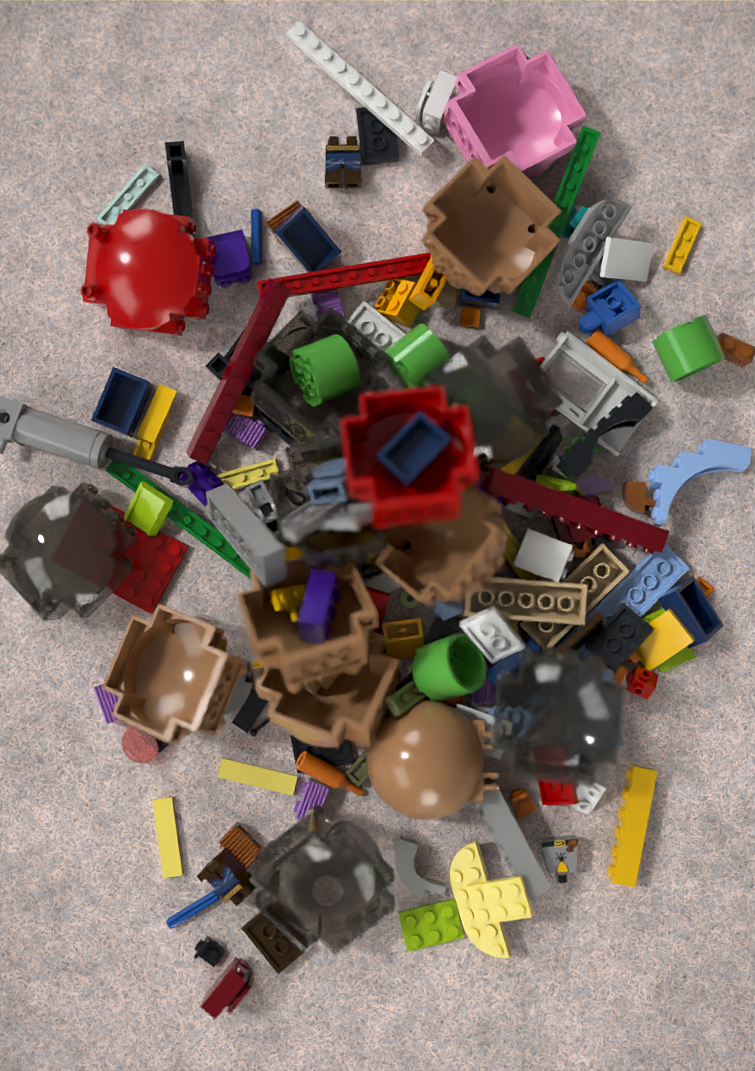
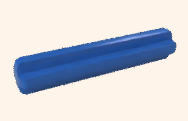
[251,209,263,265]
[166,890,220,929]

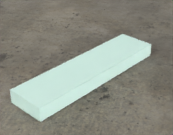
[96,163,161,225]

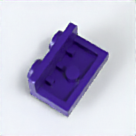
[180,461,225,506]

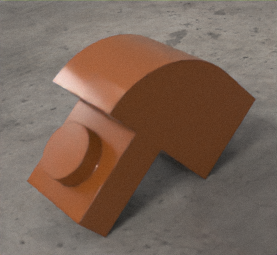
[622,481,656,514]

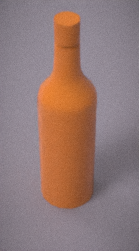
[586,328,649,384]
[295,751,364,796]

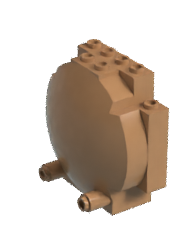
[421,155,561,296]
[372,484,507,606]
[237,550,377,693]
[102,604,248,744]
[255,630,401,748]

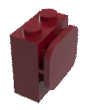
[550,493,601,544]
[200,957,254,1020]

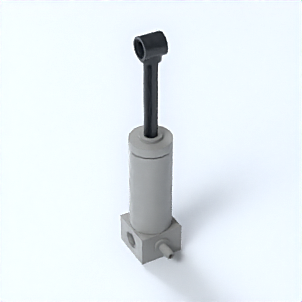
[0,396,196,488]

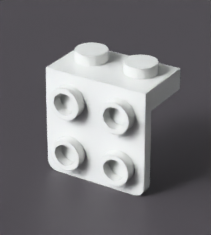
[569,758,607,814]

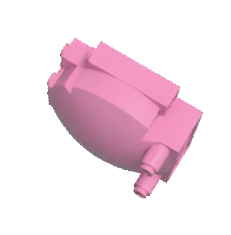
[442,44,587,179]

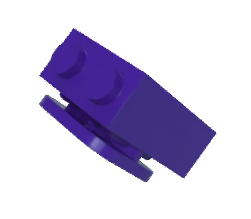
[205,229,254,288]

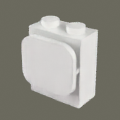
[415,70,457,134]
[514,529,575,583]

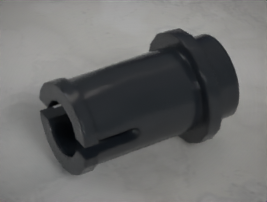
[361,563,385,579]

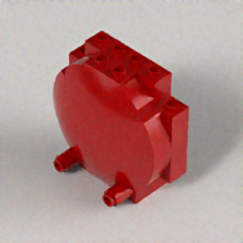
[80,209,216,336]
[341,386,478,529]

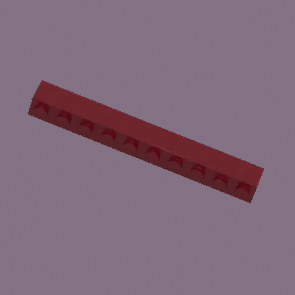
[186,278,292,465]
[482,467,670,554]

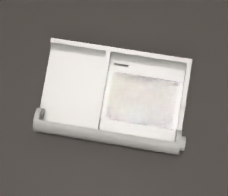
[525,331,659,456]

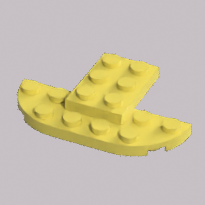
[450,840,534,958]

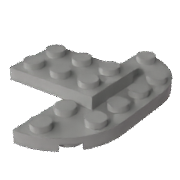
[556,199,632,305]
[282,497,373,542]

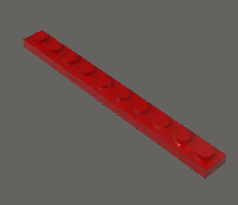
[256,252,431,298]

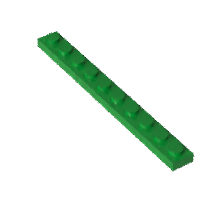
[512,126,601,319]
[106,460,251,579]

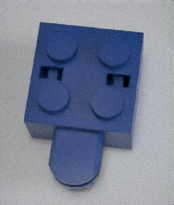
[579,279,641,337]

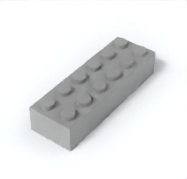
[206,484,288,587]
[474,778,552,900]

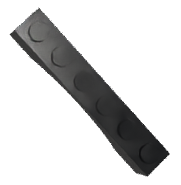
[165,141,195,237]
[206,352,304,448]
[556,392,653,483]

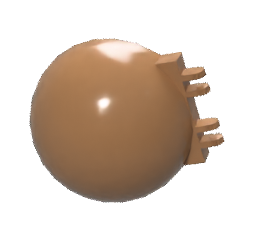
[366,699,501,820]

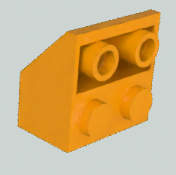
[374,279,421,327]
[382,617,424,660]

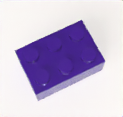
[298,569,341,644]

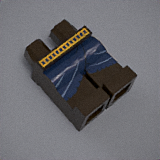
[325,136,361,188]
[196,848,256,906]

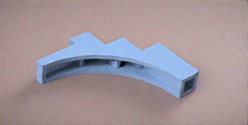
[648,438,751,527]

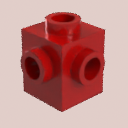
[625,665,658,699]

